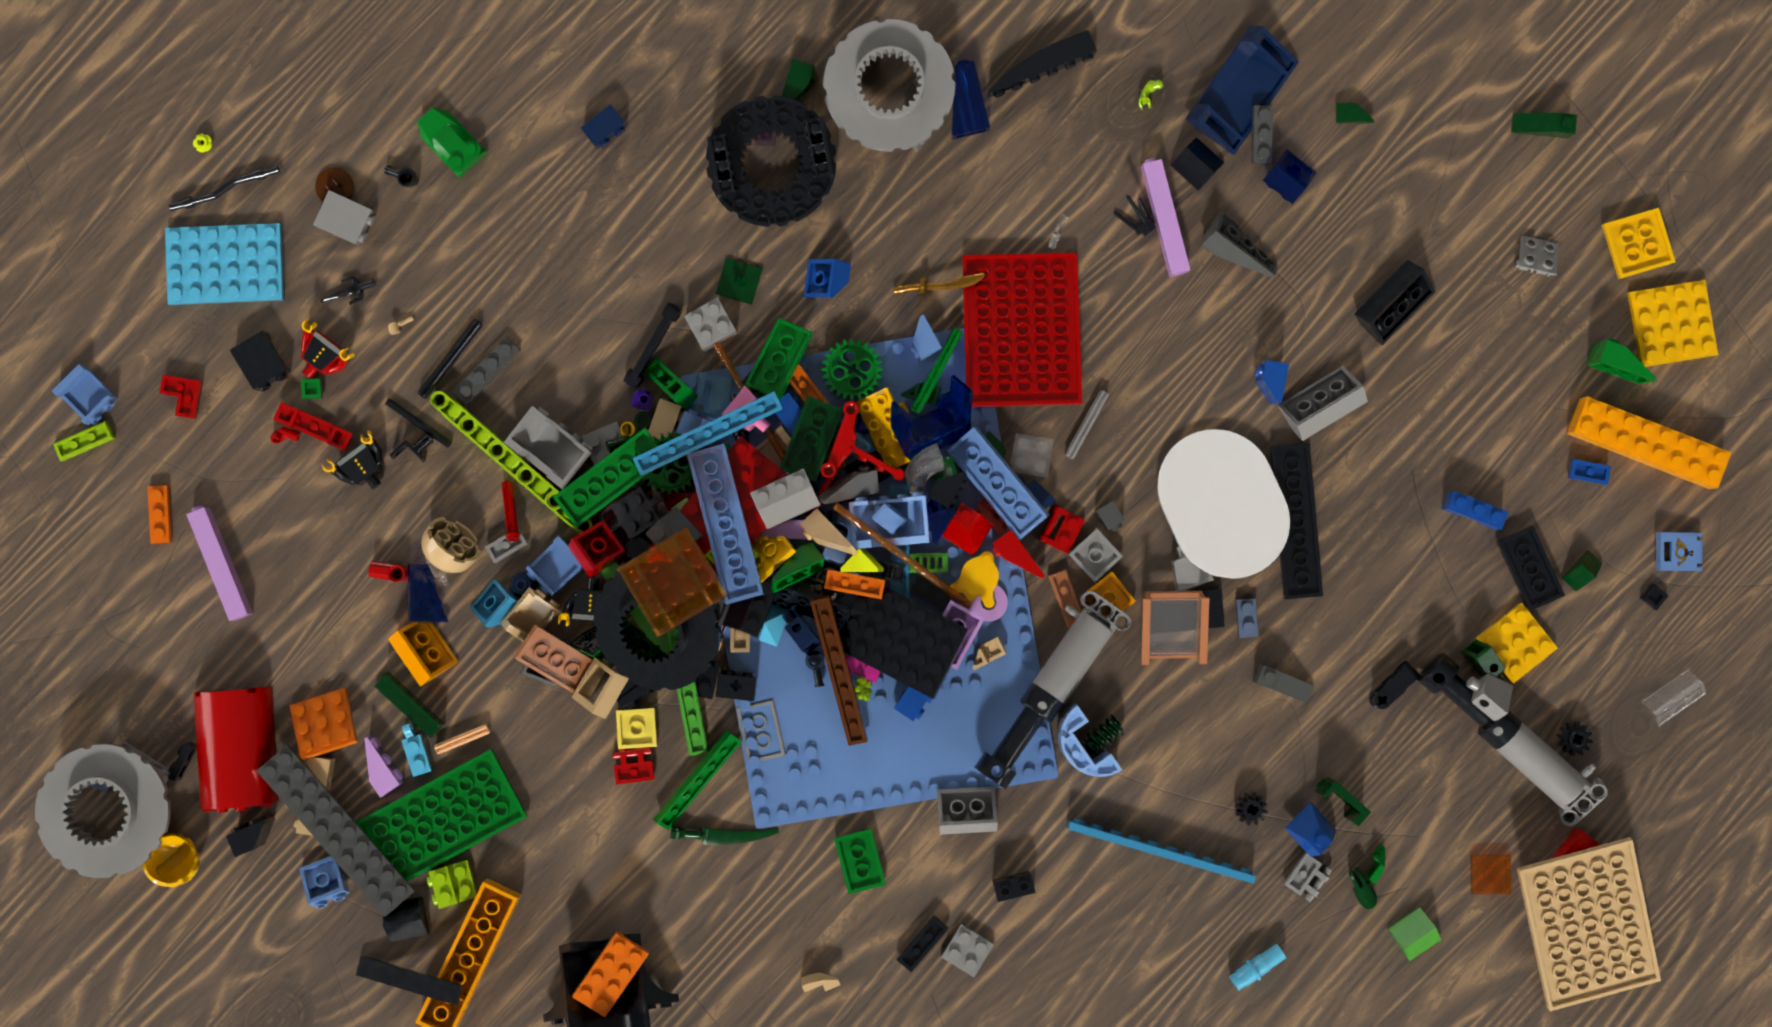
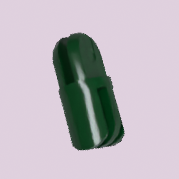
[1349,867,1377,909]

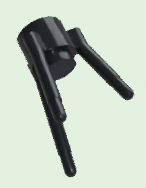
[1113,195,1156,236]

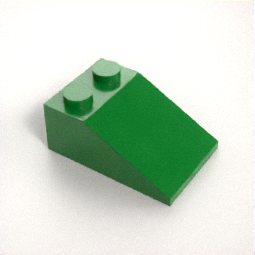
[1587,338,1656,385]

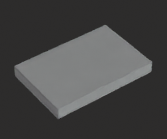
[736,699,786,761]

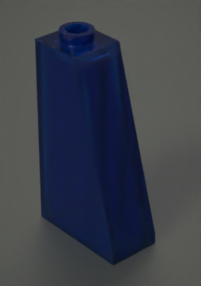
[951,59,990,140]

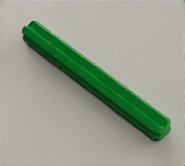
[911,328,962,414]

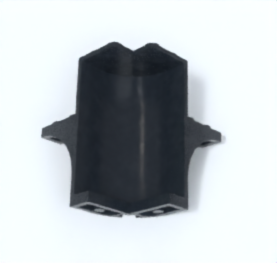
[543,933,679,1027]

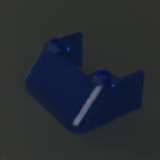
[891,375,973,461]

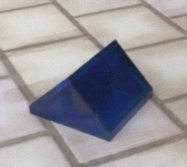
[928,509,957,544]

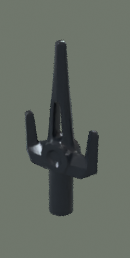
[321,276,376,305]

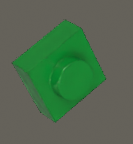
[301,379,323,399]

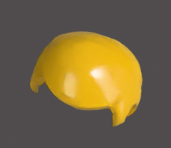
[143,833,200,887]

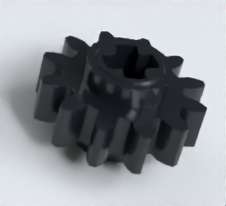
[1556,721,1593,756]

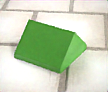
[1387,907,1441,961]

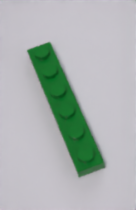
[653,730,742,830]

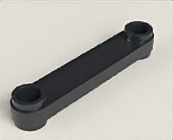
[623,302,683,389]

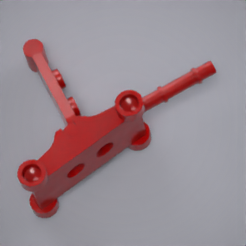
[807,401,904,517]

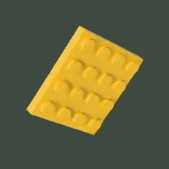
[1627,280,1718,367]

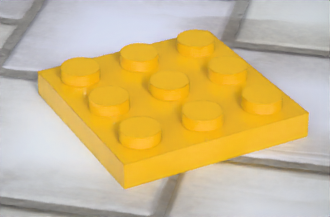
[1602,208,1676,280]
[1475,603,1558,684]

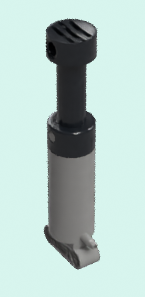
[974,591,1131,790]
[1417,652,1608,826]

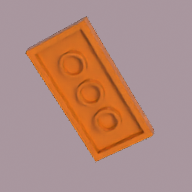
[572,931,649,1017]

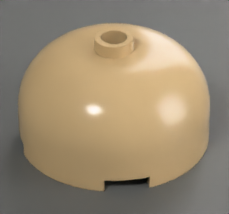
[421,517,481,573]

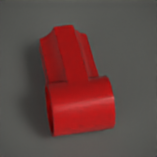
[368,560,410,582]

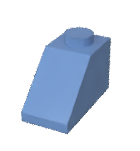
[911,314,942,361]

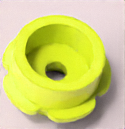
[193,134,212,152]

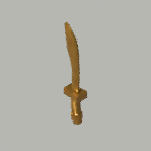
[893,273,985,296]

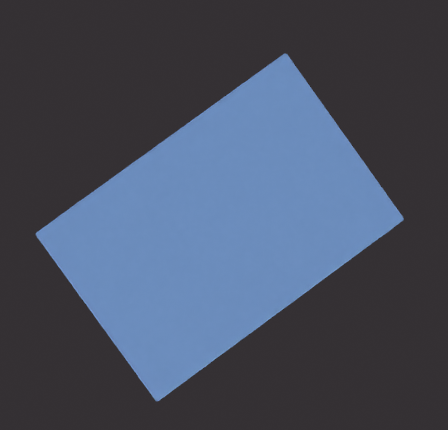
[681,328,1058,829]

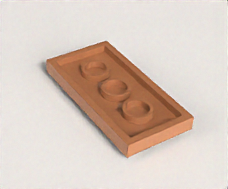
[514,625,593,694]

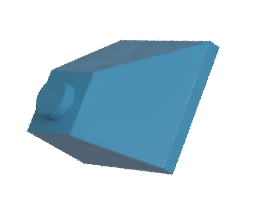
[470,579,519,628]

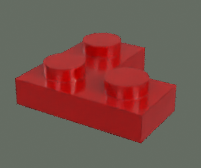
[159,375,203,419]

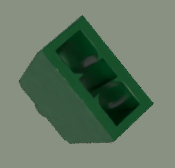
[1461,639,1505,680]

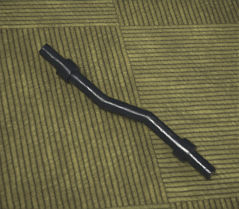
[169,166,280,211]

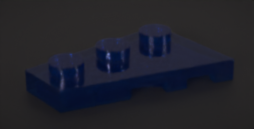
[408,564,448,623]

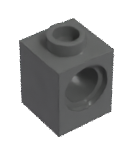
[1095,501,1125,532]

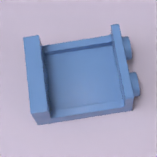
[52,364,118,425]
[526,536,583,596]

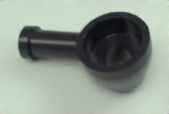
[384,165,419,187]
[805,651,825,688]

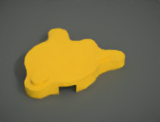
[949,551,999,608]

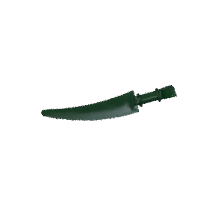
[670,826,779,845]

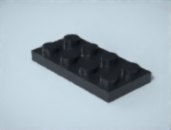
[1496,526,1565,611]

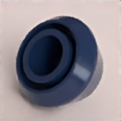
[510,572,537,598]

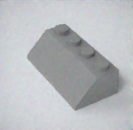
[1278,366,1368,441]

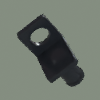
[390,433,434,463]

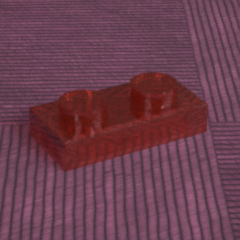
[975,499,1008,536]

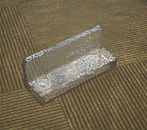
[1642,670,1706,726]

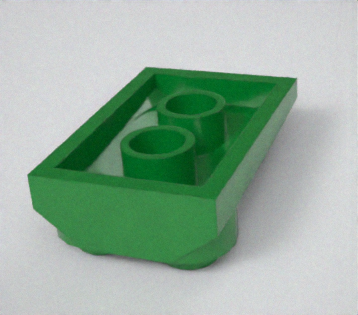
[417,107,487,178]

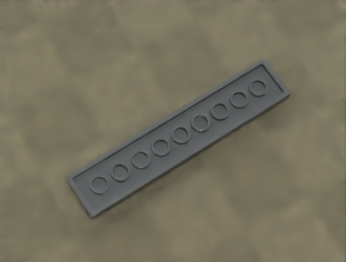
[257,745,415,917]

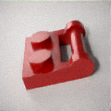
[1038,505,1085,554]

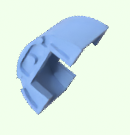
[849,492,930,549]
[1057,702,1122,777]

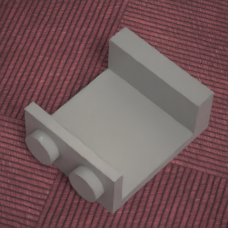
[313,190,375,246]

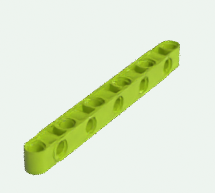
[430,391,595,533]

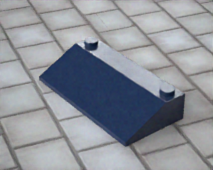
[1185,25,1299,155]

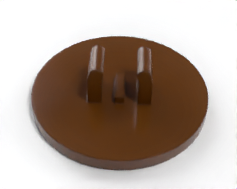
[315,167,354,202]

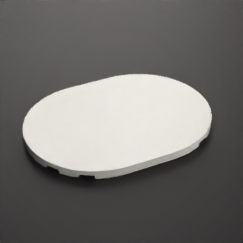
[1157,429,1290,579]

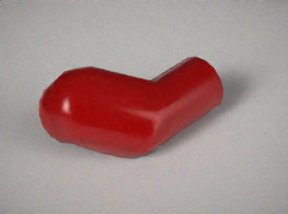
[270,427,301,444]

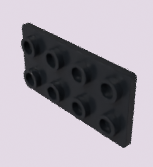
[773,576,852,628]

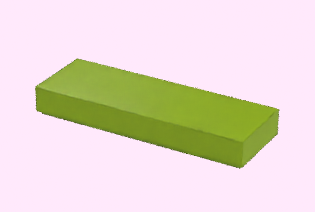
[53,421,116,462]

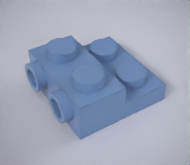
[299,856,350,908]

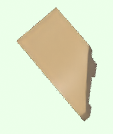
[972,636,1007,670]
[801,973,841,992]

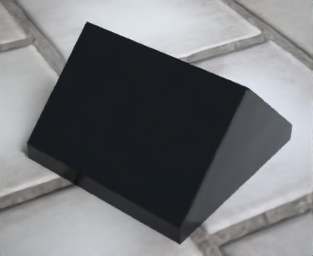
[1170,137,1224,191]
[383,897,430,942]

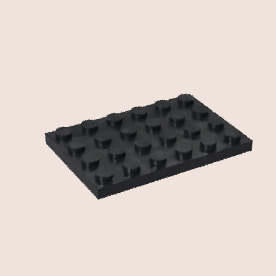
[840,586,970,699]

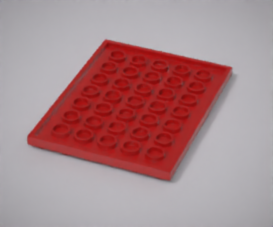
[962,253,1082,407]

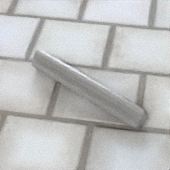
[1065,390,1109,459]

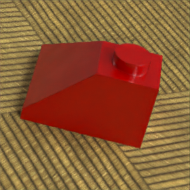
[941,503,994,556]

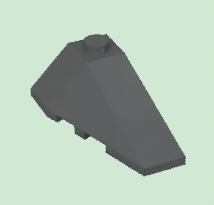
[1202,210,1278,278]

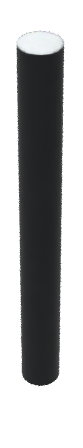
[385,398,452,448]

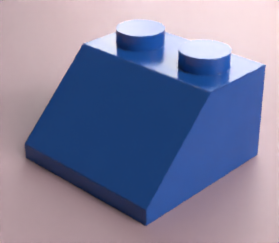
[1254,360,1289,405]

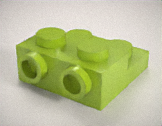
[427,859,478,909]

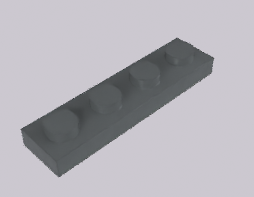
[453,337,521,406]

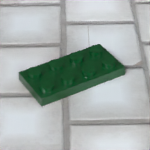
[780,396,843,482]

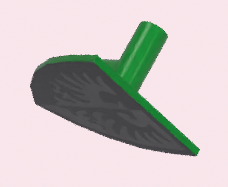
[569,627,602,660]

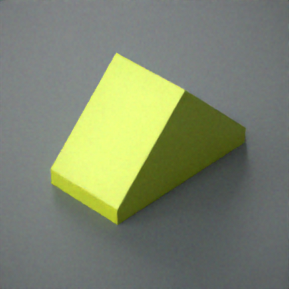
[841,548,884,572]

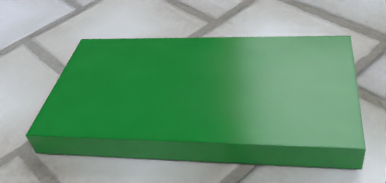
[745,317,814,402]

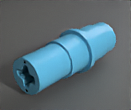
[1229,944,1286,991]

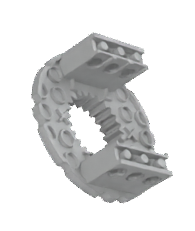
[823,19,955,152]
[35,742,171,878]

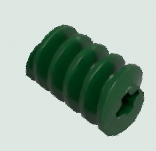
[1082,714,1124,755]

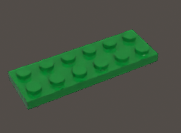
[553,427,659,528]

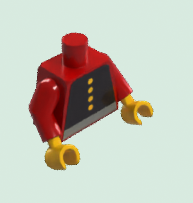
[301,319,355,379]

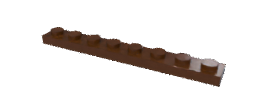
[810,595,868,746]

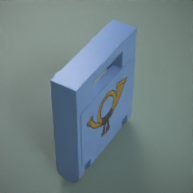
[1656,532,1703,571]

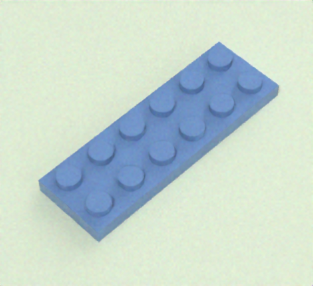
[947,426,1049,540]

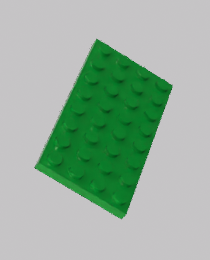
[356,749,528,881]

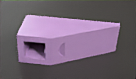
[364,735,404,798]

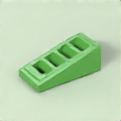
[909,553,948,573]

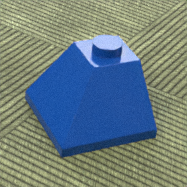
[804,259,851,298]
[1285,802,1336,857]

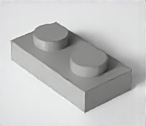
[485,527,529,563]

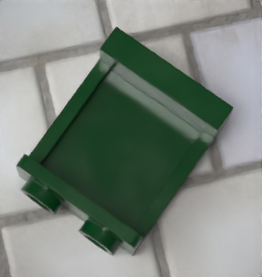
[1315,777,1371,827]

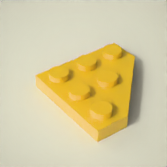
[752,536,796,583]

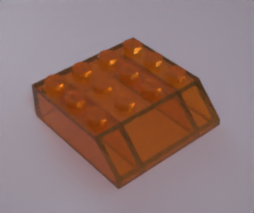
[617,527,728,638]

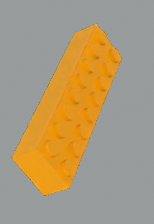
[1566,396,1732,489]
[415,878,522,1027]

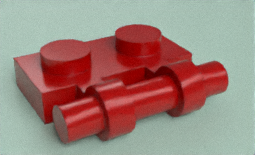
[612,747,655,785]

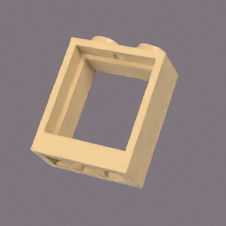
[572,658,629,719]

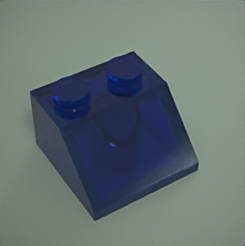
[1262,149,1317,204]

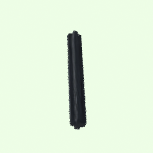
[418,319,483,399]

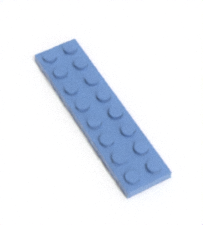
[687,444,764,605]

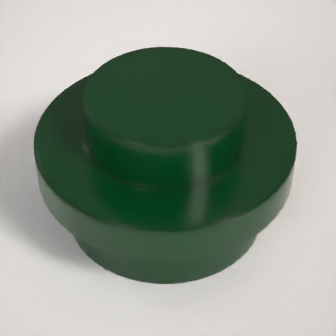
[634,411,653,430]

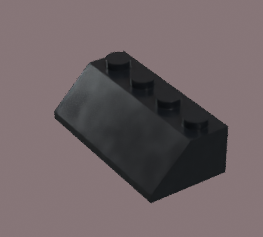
[1354,260,1436,346]
[723,564,784,639]

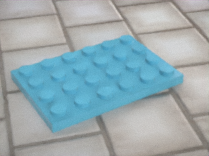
[165,223,284,305]

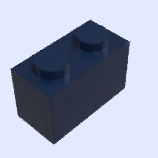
[581,104,627,150]

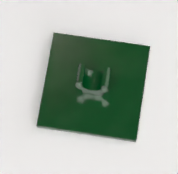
[716,258,763,305]

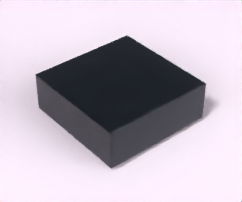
[1640,583,1669,610]

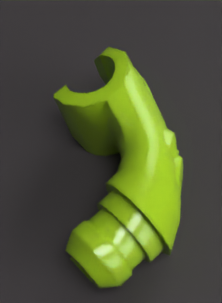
[1138,79,1163,110]

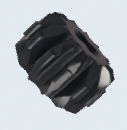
[1234,792,1268,826]

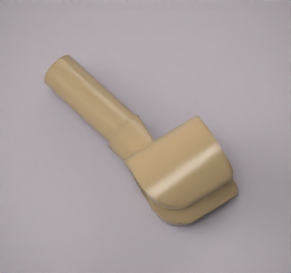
[388,316,414,335]

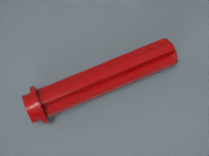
[501,481,521,542]

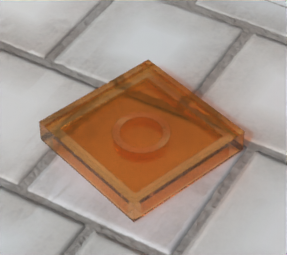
[1470,854,1511,894]

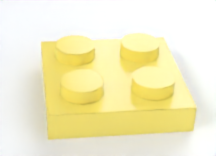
[616,708,658,749]

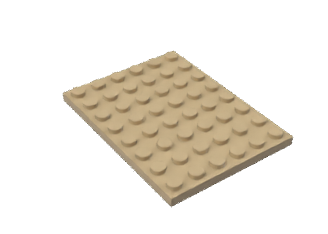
[1517,837,1661,1011]

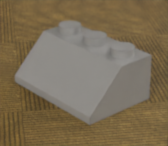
[750,468,820,529]
[937,786,998,835]

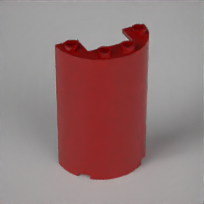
[193,686,279,813]

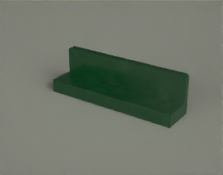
[374,672,445,738]

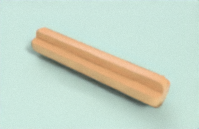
[434,724,490,754]

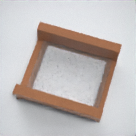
[1141,591,1209,665]

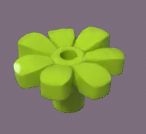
[854,676,872,701]

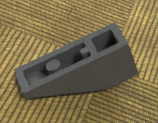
[818,465,879,504]
[1253,664,1314,703]

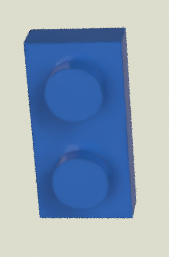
[1568,459,1611,485]

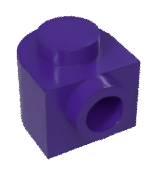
[630,388,654,411]

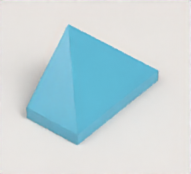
[759,604,790,647]

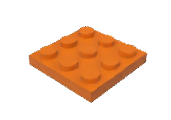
[289,688,358,760]

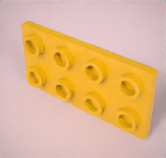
[857,387,920,468]

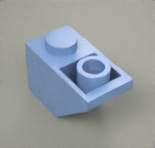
[872,504,908,534]

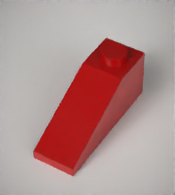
[991,530,1045,579]

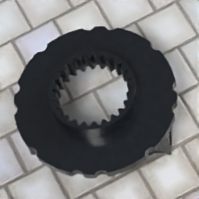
[706,95,837,227]
[593,553,723,690]

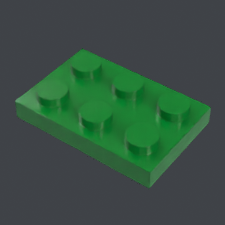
[834,828,886,895]

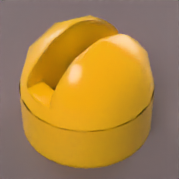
[620,422,637,437]

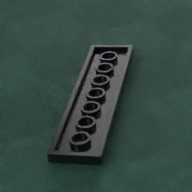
[1270,443,1323,599]

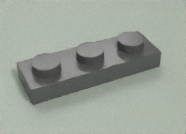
[1252,105,1273,164]

